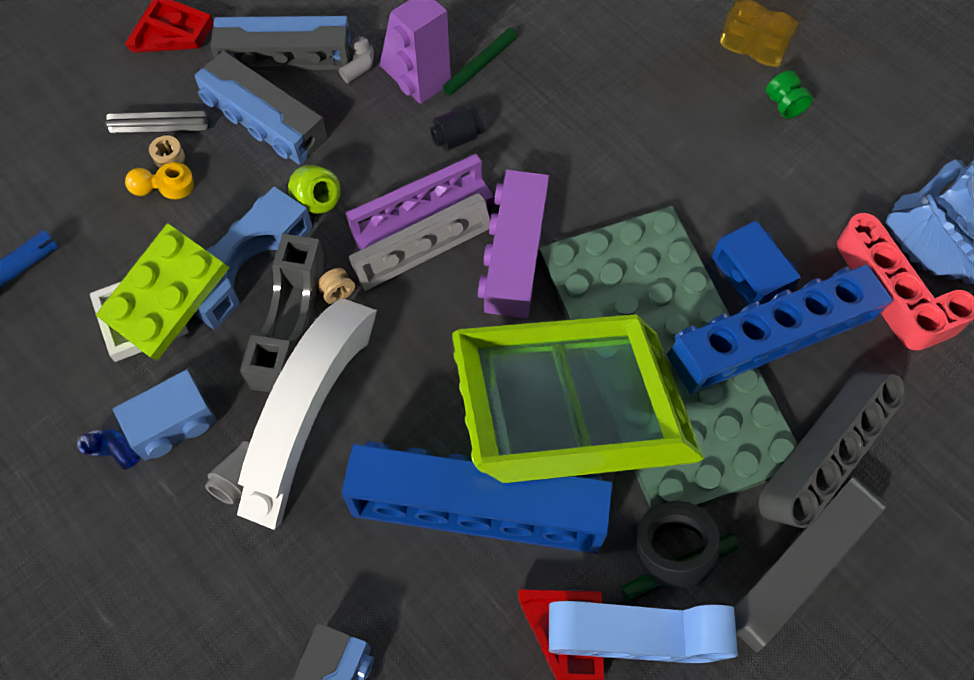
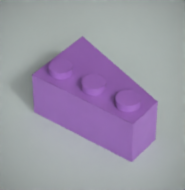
[380,0,451,104]

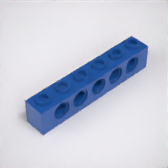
[666,264,894,395]

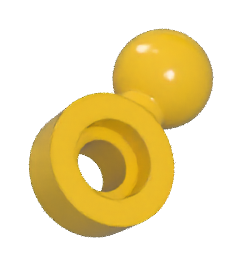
[125,162,194,199]

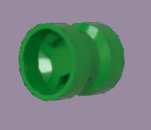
[765,70,813,119]

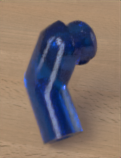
[77,430,140,470]

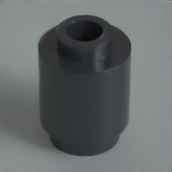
[430,107,484,151]

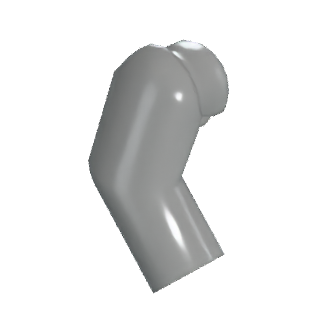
[339,37,374,83]

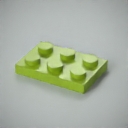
[95,223,229,361]

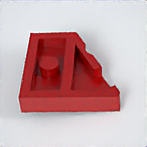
[125,0,214,53]
[518,589,604,680]

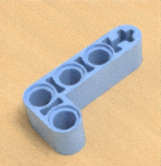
[549,601,738,663]

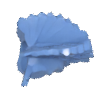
[884,159,974,284]

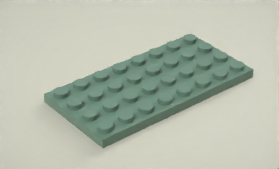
[538,206,798,509]

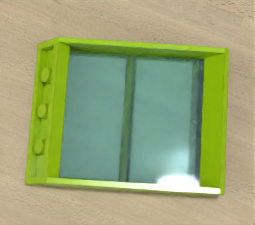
[452,314,704,483]

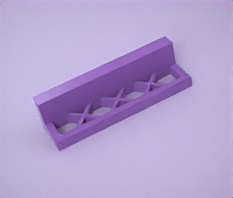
[346,154,494,250]

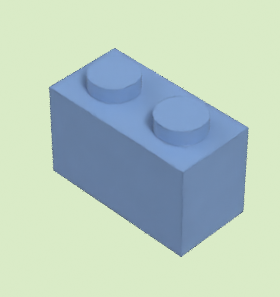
[112,369,217,461]

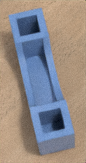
[194,187,313,330]

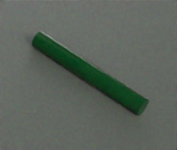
[442,28,517,96]
[621,533,740,602]

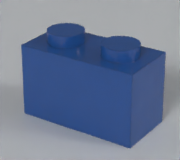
[712,221,801,305]

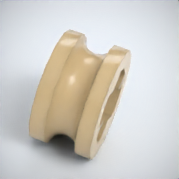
[149,135,185,168]
[317,268,355,304]

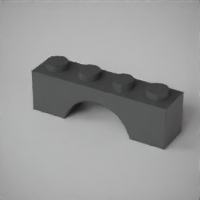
[240,234,326,393]

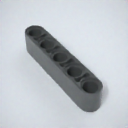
[759,372,905,528]
[733,475,888,653]

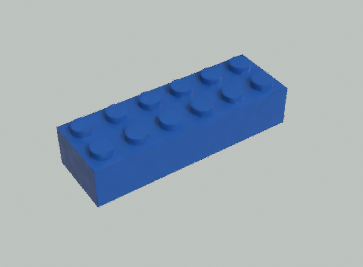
[341,441,612,554]

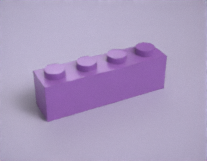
[478,170,549,319]

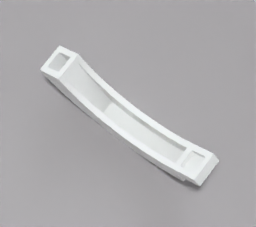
[237,298,377,529]

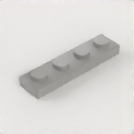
[348,193,490,291]

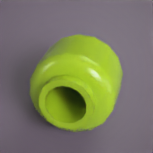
[288,165,341,214]

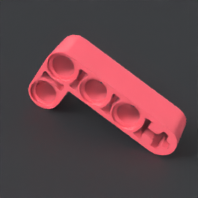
[837,213,974,351]

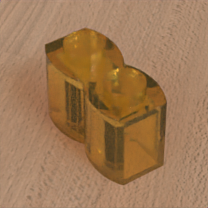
[719,0,799,67]

